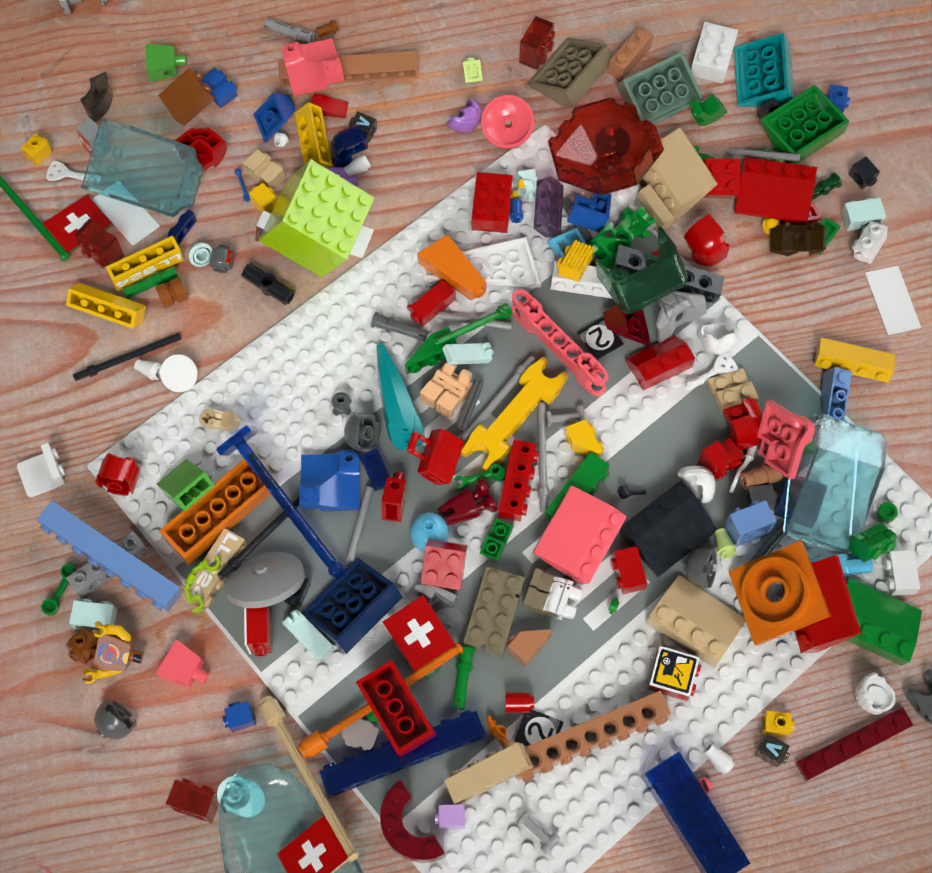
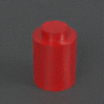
[505,692,534,713]

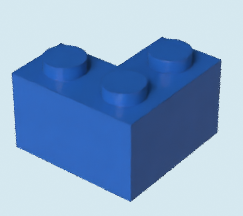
[567,189,612,232]

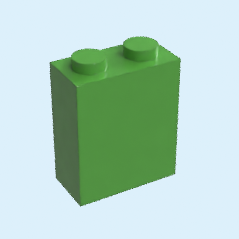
[157,459,215,512]

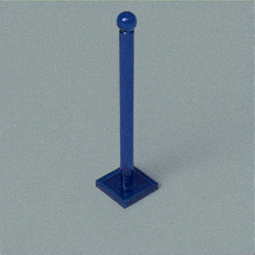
[216,425,344,577]

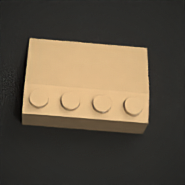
[633,128,718,219]
[646,575,746,669]

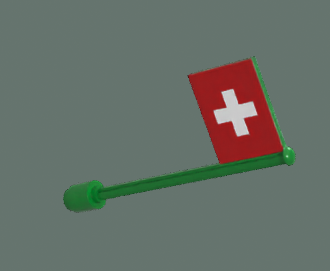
[0,176,113,261]

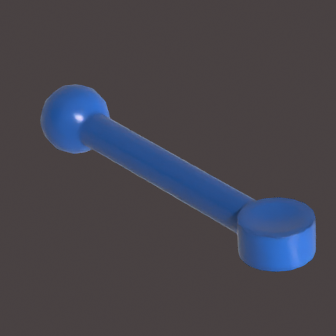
[234,169,250,202]

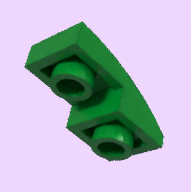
[479,518,514,562]

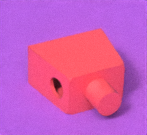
[156,640,209,687]

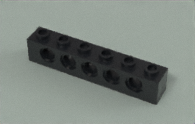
[610,245,724,303]

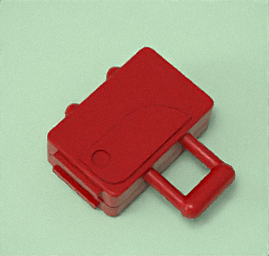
[407,428,464,485]

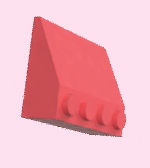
[532,486,627,585]

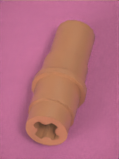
[740,464,801,490]

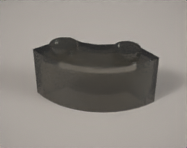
[80,72,113,122]

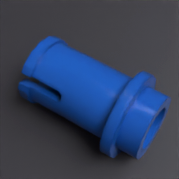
[509,199,524,223]

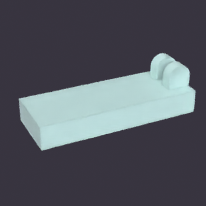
[442,342,494,365]
[282,609,334,662]

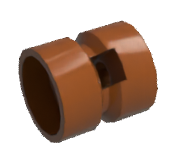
[155,277,189,309]

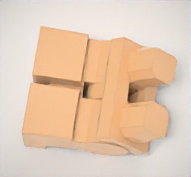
[420,362,473,419]

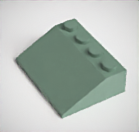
[616,52,704,129]

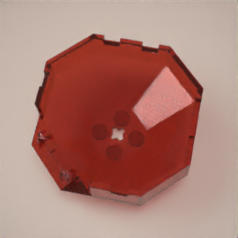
[548,97,664,195]

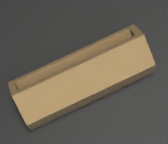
[636,184,676,231]

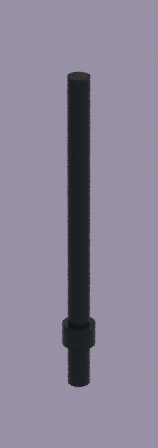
[73,333,182,381]
[217,496,300,580]

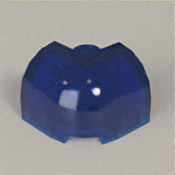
[330,124,368,168]

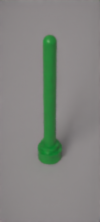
[434,303,512,346]

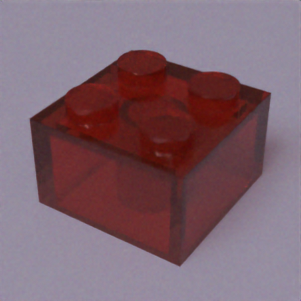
[519,16,556,70]
[74,219,124,269]
[166,778,219,824]

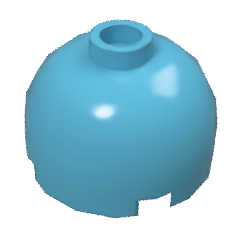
[410,512,449,551]

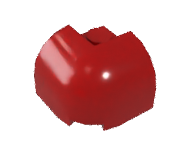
[174,127,226,174]
[684,214,729,266]
[723,398,763,450]

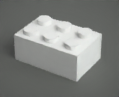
[691,22,738,84]

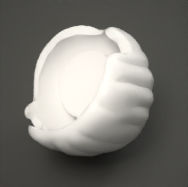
[700,322,739,355]
[677,466,716,503]
[855,673,895,715]

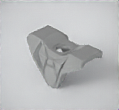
[655,290,707,342]

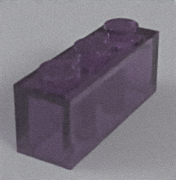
[534,176,564,238]

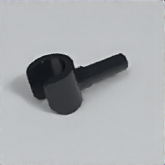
[617,485,646,499]

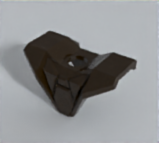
[770,221,827,256]

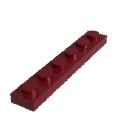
[795,707,913,781]

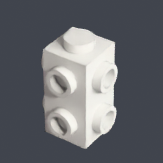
[852,221,888,264]

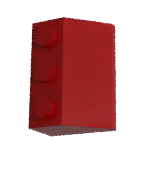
[625,336,695,391]

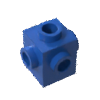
[825,84,850,114]

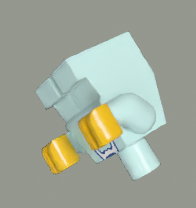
[511,169,538,202]

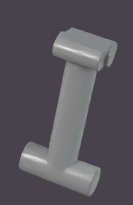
[546,406,586,427]
[516,810,560,854]

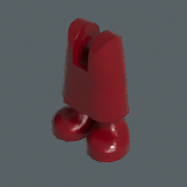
[437,478,498,526]

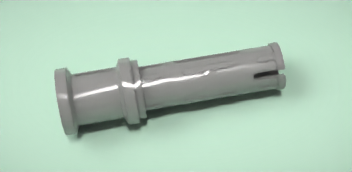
[264,17,316,44]

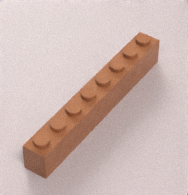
[278,50,419,87]

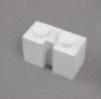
[884,550,920,596]

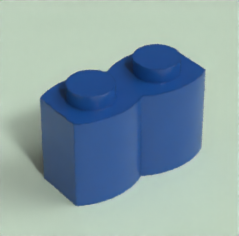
[203,68,237,108]

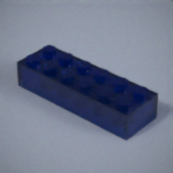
[640,752,751,873]

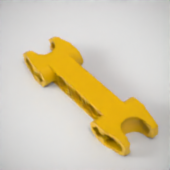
[461,356,568,471]

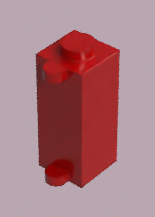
[406,280,456,327]

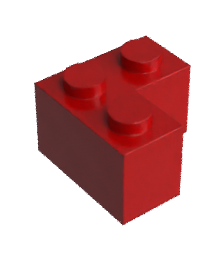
[697,438,745,481]

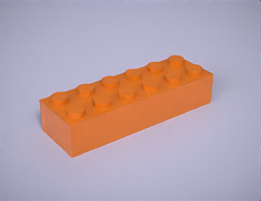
[159,454,278,566]

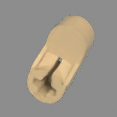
[199,409,241,431]

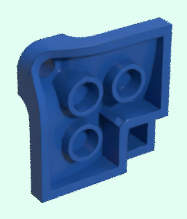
[299,450,360,511]

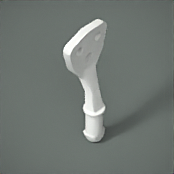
[46,161,100,183]
[685,353,738,390]
[729,445,757,493]

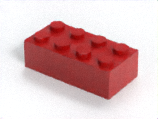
[356,660,436,757]

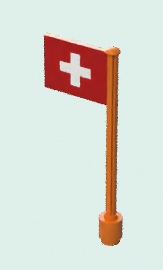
[297,595,463,759]

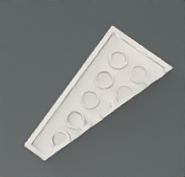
[420,237,541,288]

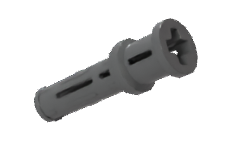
[371,312,428,342]

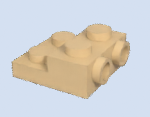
[707,368,759,415]

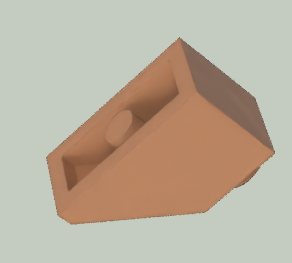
[507,629,552,667]

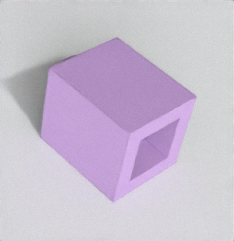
[435,804,465,830]

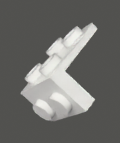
[17,443,66,498]

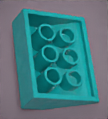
[734,32,795,107]

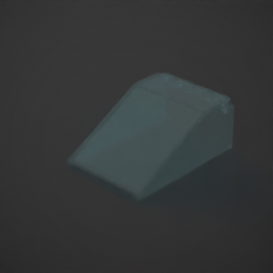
[783,414,887,556]

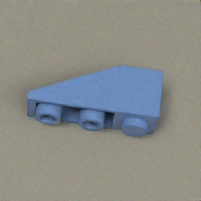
[821,367,852,426]

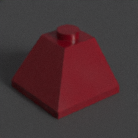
[603,303,651,346]

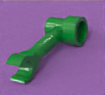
[454,464,506,490]

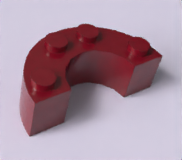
[380,780,446,863]

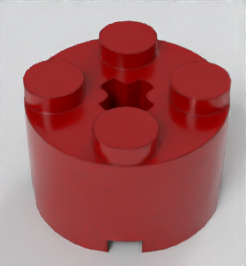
[95,453,141,496]

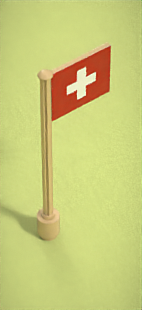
[258,696,359,873]

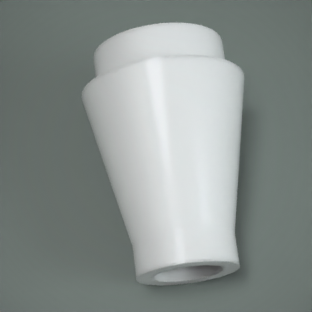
[344,154,371,177]
[134,359,161,380]
[704,743,735,775]

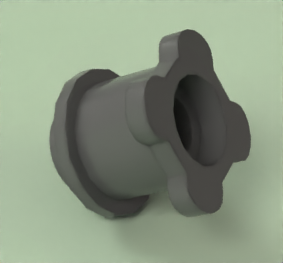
[331,392,351,416]

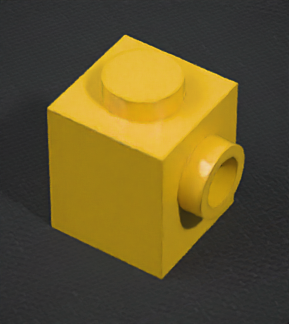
[20,133,53,167]
[249,183,277,213]
[762,711,794,738]

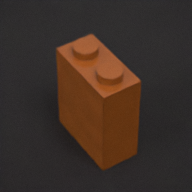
[158,68,215,126]

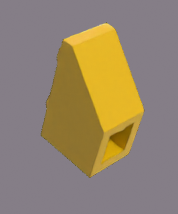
[564,419,604,458]

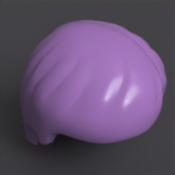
[447,98,481,133]

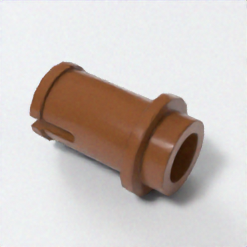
[316,20,339,38]

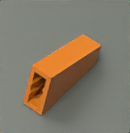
[417,234,487,301]

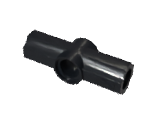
[241,263,295,306]

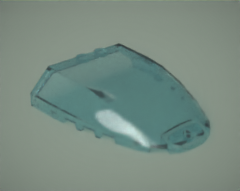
[219,764,363,873]

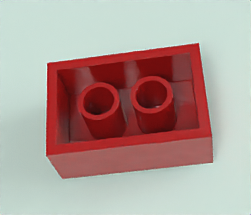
[471,172,513,233]

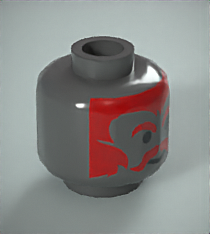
[209,245,235,273]

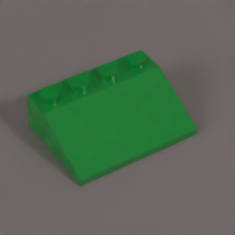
[760,85,849,164]
[846,577,922,666]

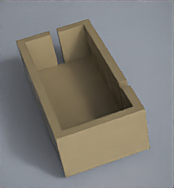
[463,567,525,659]

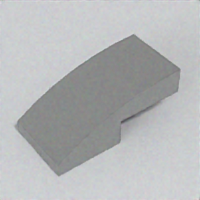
[414,585,457,608]

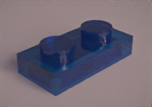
[167,209,197,246]
[359,449,390,491]

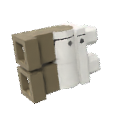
[523,568,583,620]

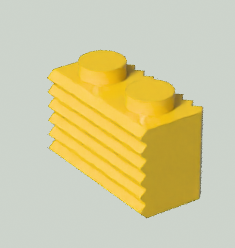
[557,240,594,282]

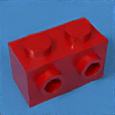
[610,546,648,595]

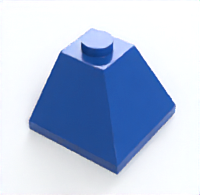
[253,92,295,142]

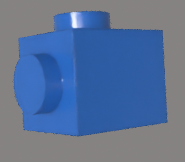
[222,701,256,733]

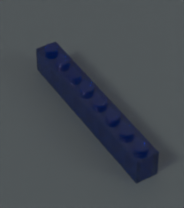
[319,710,485,798]

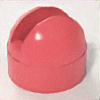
[695,777,712,795]

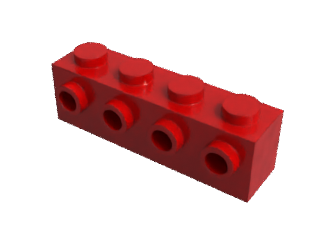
[498,439,539,522]

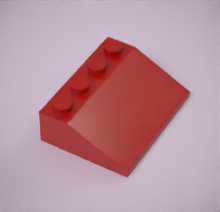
[735,157,818,224]
[782,555,861,653]

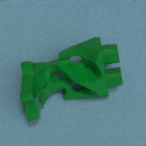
[587,206,656,269]

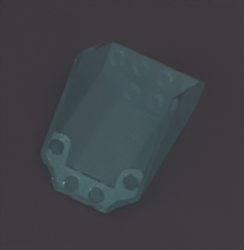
[81,118,204,217]

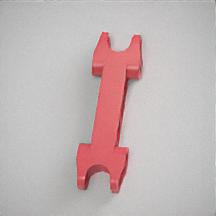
[511,289,609,397]

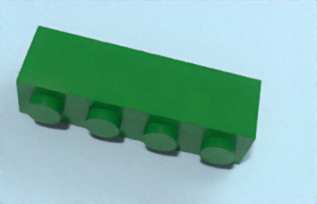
[545,452,610,521]

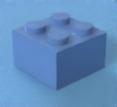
[724,500,776,547]

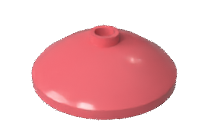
[481,95,534,149]

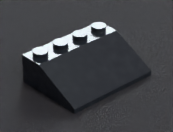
[619,480,717,578]

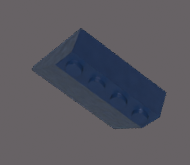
[301,557,403,654]

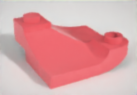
[282,38,344,96]
[757,400,815,479]

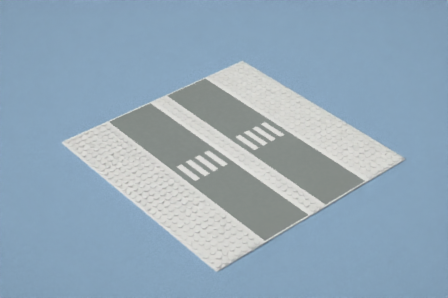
[88,125,932,873]

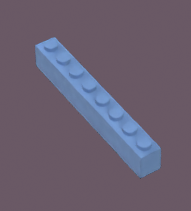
[36,501,182,612]

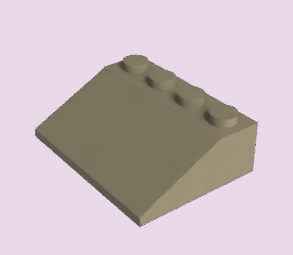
[528,37,612,108]

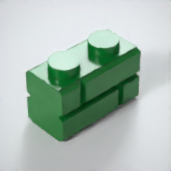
[848,523,897,563]

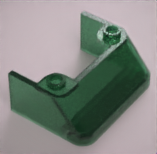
[596,226,687,314]

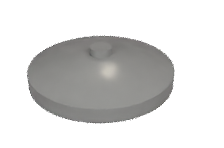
[224,552,305,608]

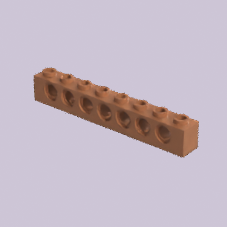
[516,691,671,782]

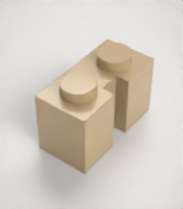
[243,149,286,190]

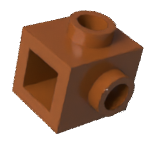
[66,628,98,665]

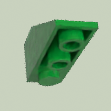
[405,327,457,374]

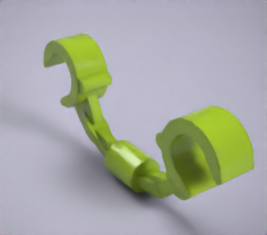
[185,555,221,614]

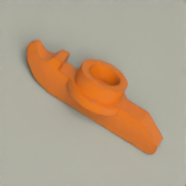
[486,716,509,749]

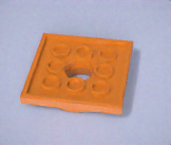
[728,540,831,646]

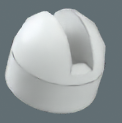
[274,133,289,147]

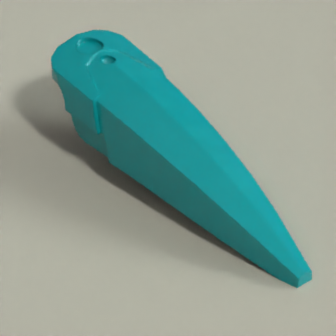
[376,343,425,450]

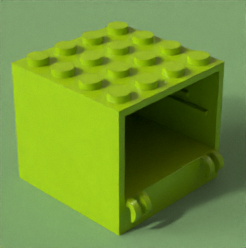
[258,159,374,278]

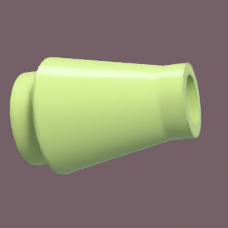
[715,528,737,559]

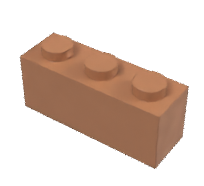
[608,26,654,81]

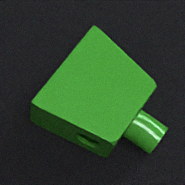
[146,44,187,82]

